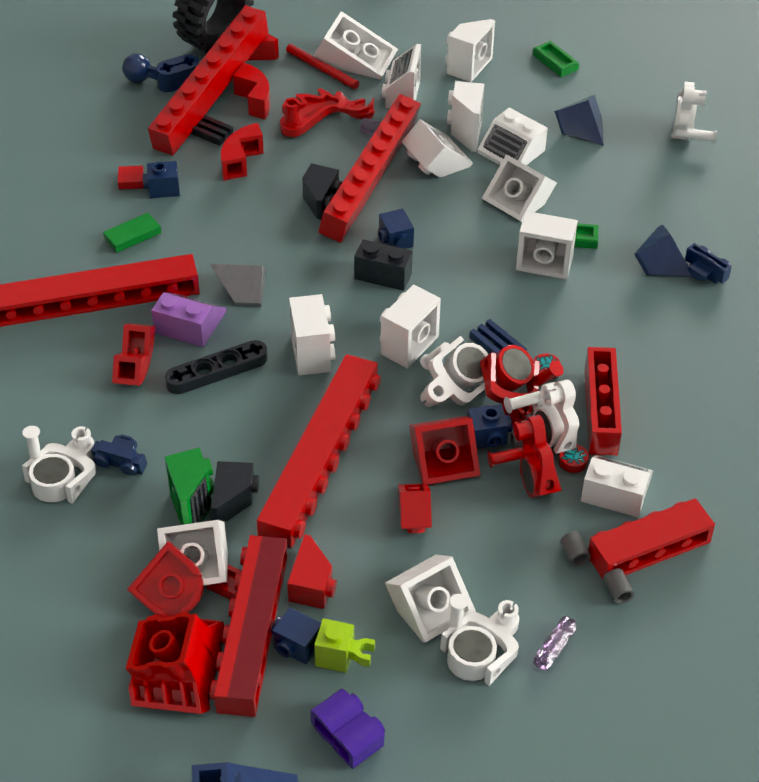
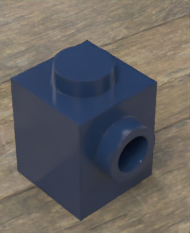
[143,161,180,199]
[378,208,414,249]
[271,607,321,665]

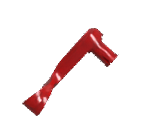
[280,88,375,137]

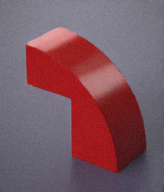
[233,63,270,120]
[221,123,264,181]
[112,323,156,386]

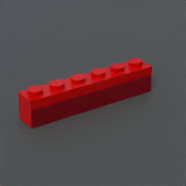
[210,535,288,717]

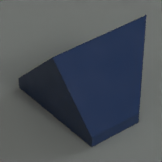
[554,95,604,146]
[634,225,692,277]

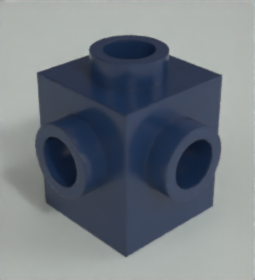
[467,404,512,449]

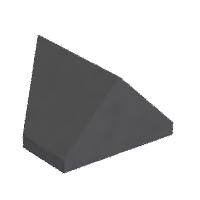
[210,264,266,307]

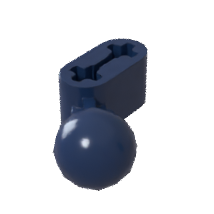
[122,54,199,92]

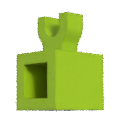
[314,618,375,673]

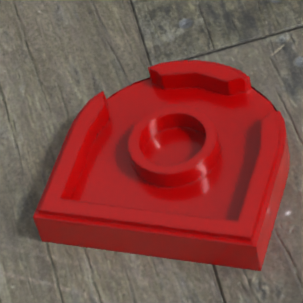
[127,541,204,616]

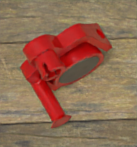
[480,345,564,426]
[487,415,562,498]

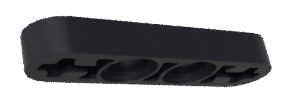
[165,340,268,394]

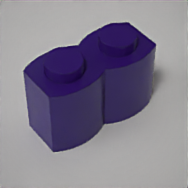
[311,688,385,769]

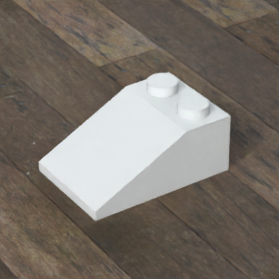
[314,11,398,79]

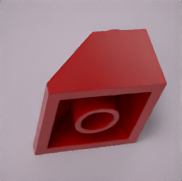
[409,416,481,484]

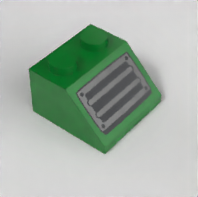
[164,447,214,525]

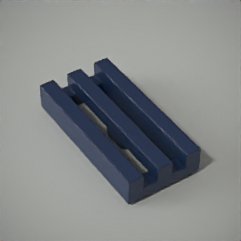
[469,319,527,354]

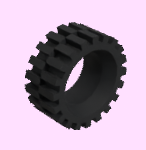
[173,0,254,53]

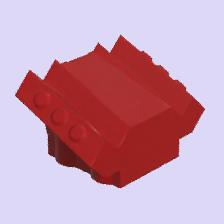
[125,612,224,714]

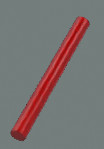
[286,44,359,90]

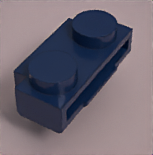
[685,243,732,284]
[91,434,147,476]

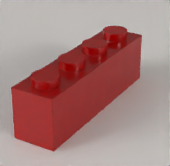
[584,347,622,456]
[588,498,715,581]

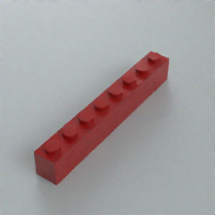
[148,5,269,156]
[318,94,421,243]
[0,254,200,327]
[257,354,381,549]

